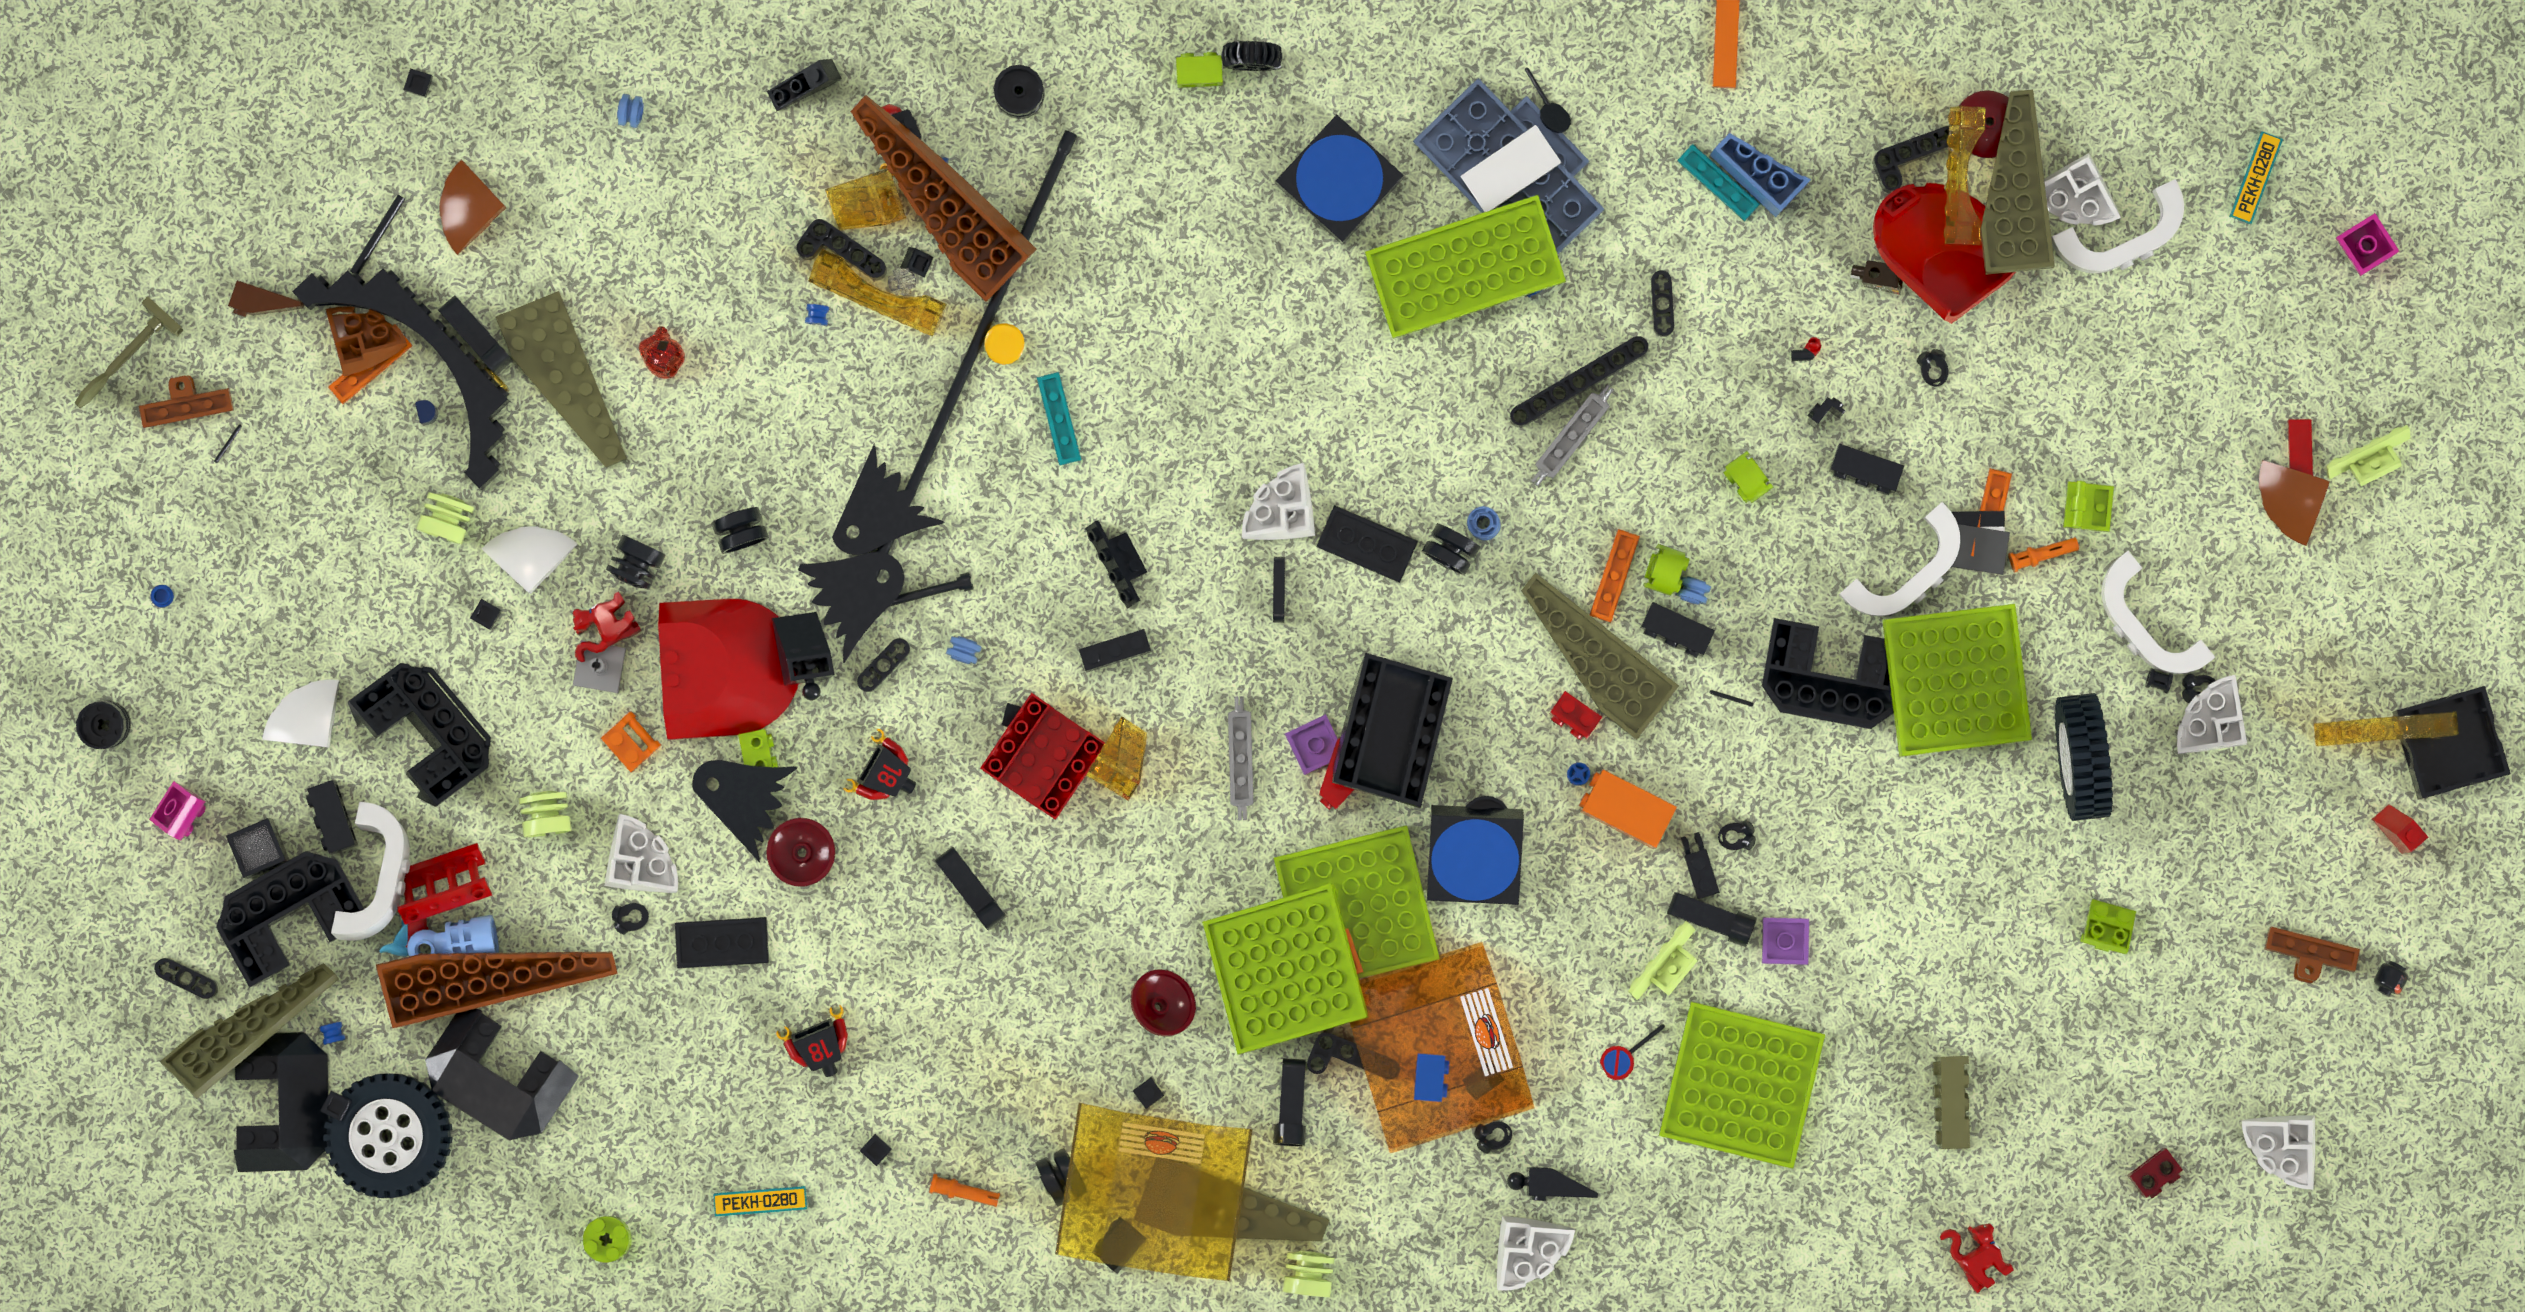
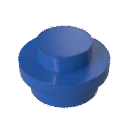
[150,585,174,608]

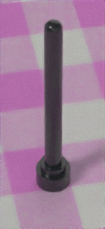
[889,572,974,607]

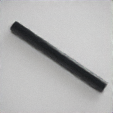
[350,195,405,275]

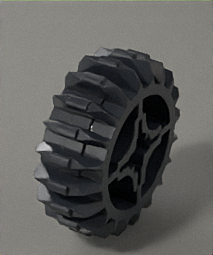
[1221,41,1283,71]

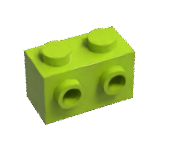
[1176,52,1223,88]
[738,729,779,767]

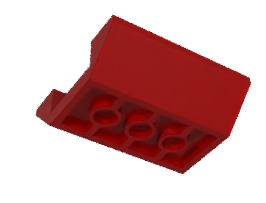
[980,693,1107,820]

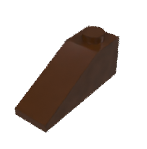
[228,280,304,318]

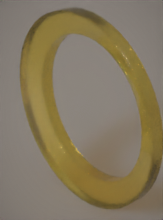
[485,368,509,392]

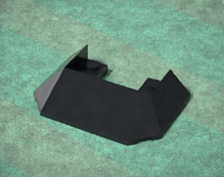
[1761,618,1894,729]
[348,663,491,807]
[216,851,364,988]
[425,1008,579,1141]
[234,1032,329,1172]

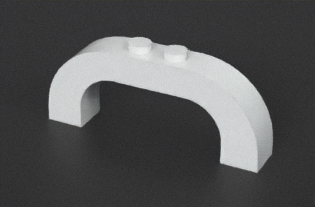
[2051,179,2184,273]
[1839,502,1960,616]
[2102,551,2215,674]
[331,802,410,941]

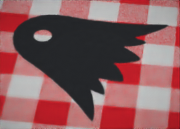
[832,443,945,555]
[798,552,904,663]
[692,760,798,863]

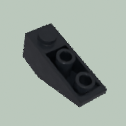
[767,59,842,112]

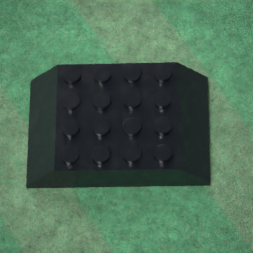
[1332,653,1453,808]

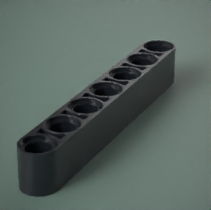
[1510,336,1649,428]

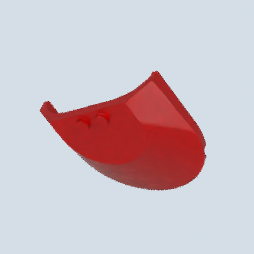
[1873,183,2016,324]
[658,599,799,740]

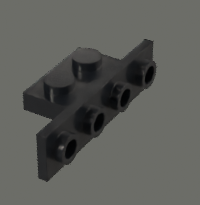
[1085,520,1147,609]

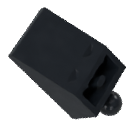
[772,612,835,701]
[1507,1167,1598,1201]

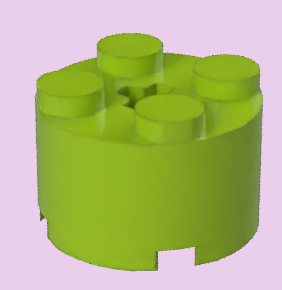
[1723,451,1774,503]
[1643,544,1690,596]
[583,1216,632,1263]

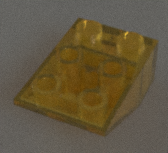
[825,169,906,230]
[1086,717,1147,801]

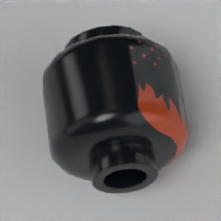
[2374,961,2408,997]

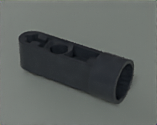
[1667,892,1757,947]
[1273,1058,1306,1147]

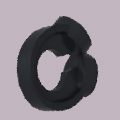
[1917,349,1949,387]
[2182,673,2216,703]
[1718,820,1756,850]
[612,903,649,935]
[1474,1121,1512,1154]

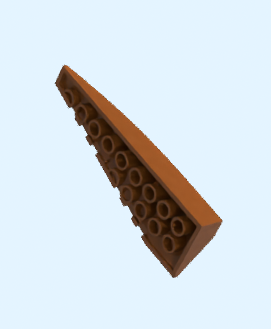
[850,95,1037,302]
[376,951,618,1029]

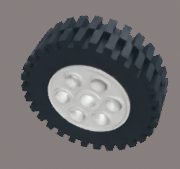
[2055,693,2113,821]
[323,1073,453,1198]

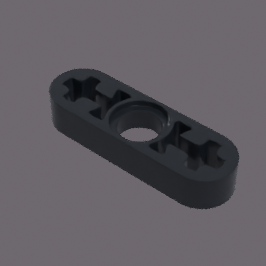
[1651,270,1674,337]
[1273,557,1285,623]
[857,638,910,692]
[154,958,218,999]

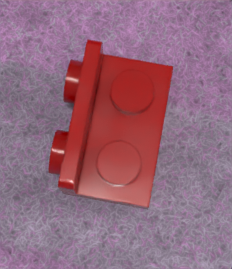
[1549,691,1602,740]

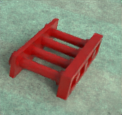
[397,843,492,925]

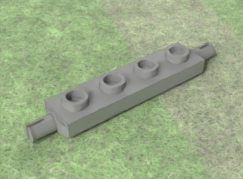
[1531,384,1614,486]
[1228,696,1253,820]

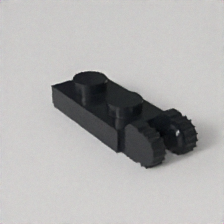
[1681,832,1720,900]

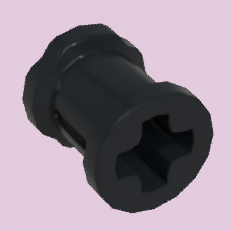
[2145,668,2173,694]

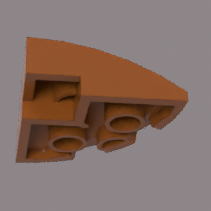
[439,159,506,255]
[326,306,407,376]
[2259,460,2330,546]

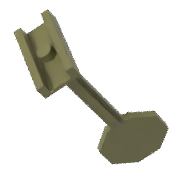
[75,296,183,408]

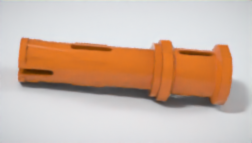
[2008,537,2079,573]
[929,1174,1000,1207]

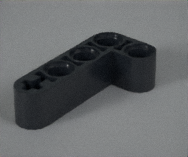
[1872,126,1959,194]
[796,219,887,280]
[438,295,513,375]
[935,846,1007,931]
[1307,1032,1400,1079]

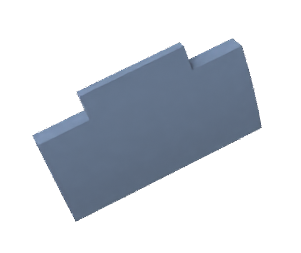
[1413,78,1604,254]

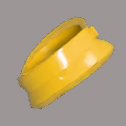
[985,323,1025,365]

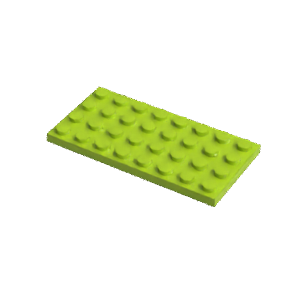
[1365,195,1566,339]

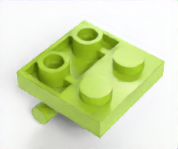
[2063,481,2114,532]
[2080,899,2136,954]

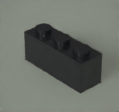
[1829,443,1905,495]
[1640,602,1715,658]
[1079,629,1151,673]
[306,780,358,854]

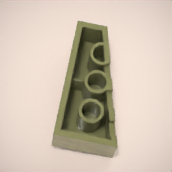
[1932,1056,1970,1149]

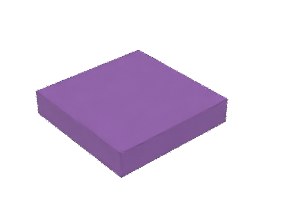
[1285,714,1338,775]
[1762,918,1809,965]

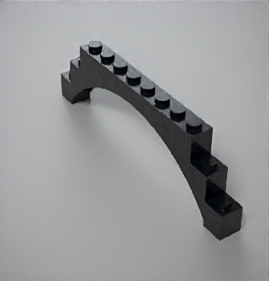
[292,268,510,490]

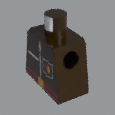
[1851,260,1903,295]

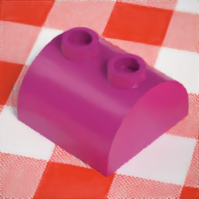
[2336,213,2400,276]
[149,781,206,841]

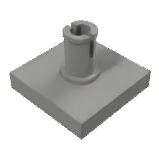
[573,640,626,693]

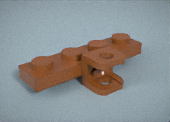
[139,375,234,428]
[2264,927,2360,984]

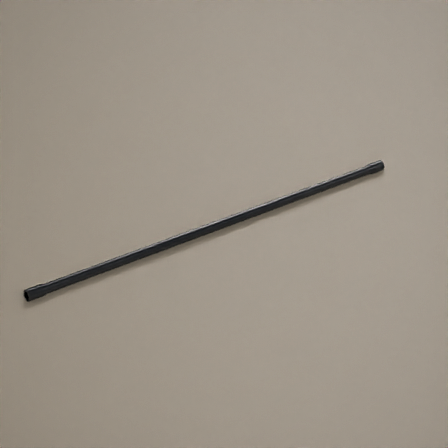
[876,130,1077,579]

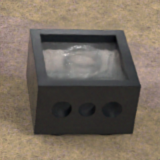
[226,818,290,879]

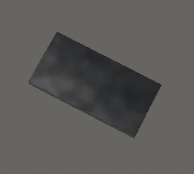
[1316,505,1418,583]
[675,917,769,969]

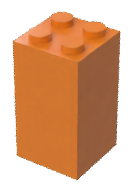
[1579,769,1677,849]

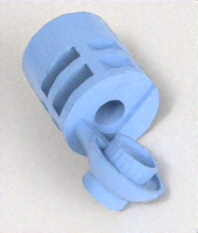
[407,915,499,956]

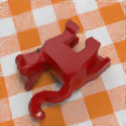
[572,591,642,662]
[1940,1223,2014,1293]

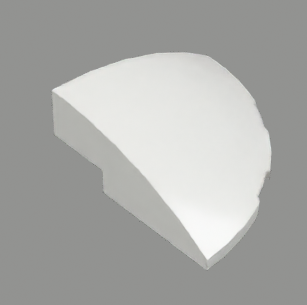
[2044,153,2121,226]
[1242,463,1315,540]
[481,526,578,594]
[2177,675,2247,754]
[262,679,339,748]
[605,814,678,893]
[2242,1115,2315,1190]
[1497,1216,1575,1290]

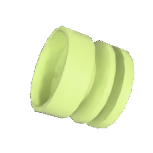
[416,492,474,545]
[519,791,572,838]
[1283,1250,1335,1297]

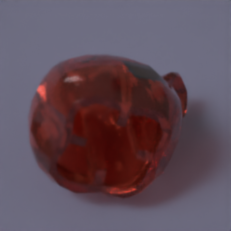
[639,326,685,379]

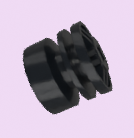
[606,535,666,590]
[76,701,131,749]

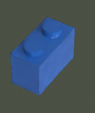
[1414,1053,1449,1102]

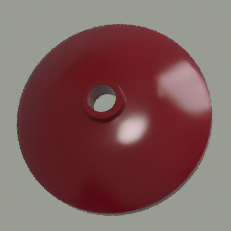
[1953,90,2008,158]
[766,818,836,887]
[1130,969,1196,1037]

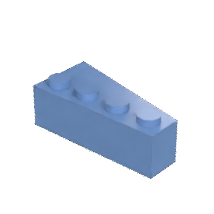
[1710,133,1811,217]

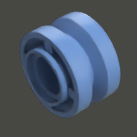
[617,94,644,128]
[1467,506,1501,541]
[1675,577,1711,605]
[946,636,982,664]

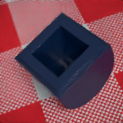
[415,400,438,426]

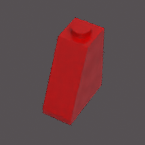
[1319,738,1355,810]
[2372,804,2429,854]

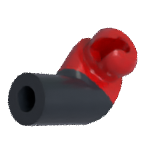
[1791,337,1822,362]

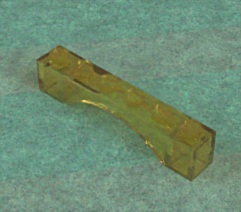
[1944,106,1985,246]
[808,249,947,337]
[2314,711,2459,746]

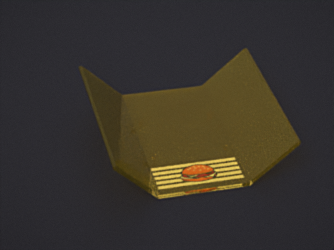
[1055,1103,1253,1281]

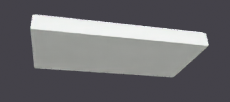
[1460,125,1562,212]

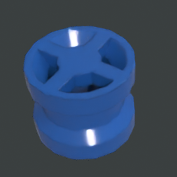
[805,304,829,326]
[1567,762,1590,786]
[319,1022,346,1045]

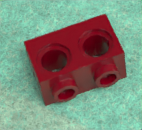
[2127,1148,2183,1199]

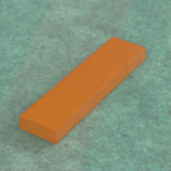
[1713,0,1739,88]
[328,336,413,404]
[1971,468,2012,557]
[1590,529,1640,623]

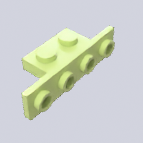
[2326,425,2411,486]
[1628,921,1698,1000]

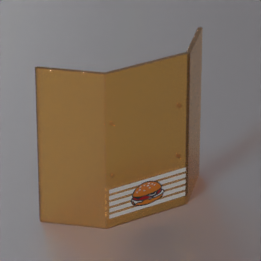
[1350,942,1534,1154]

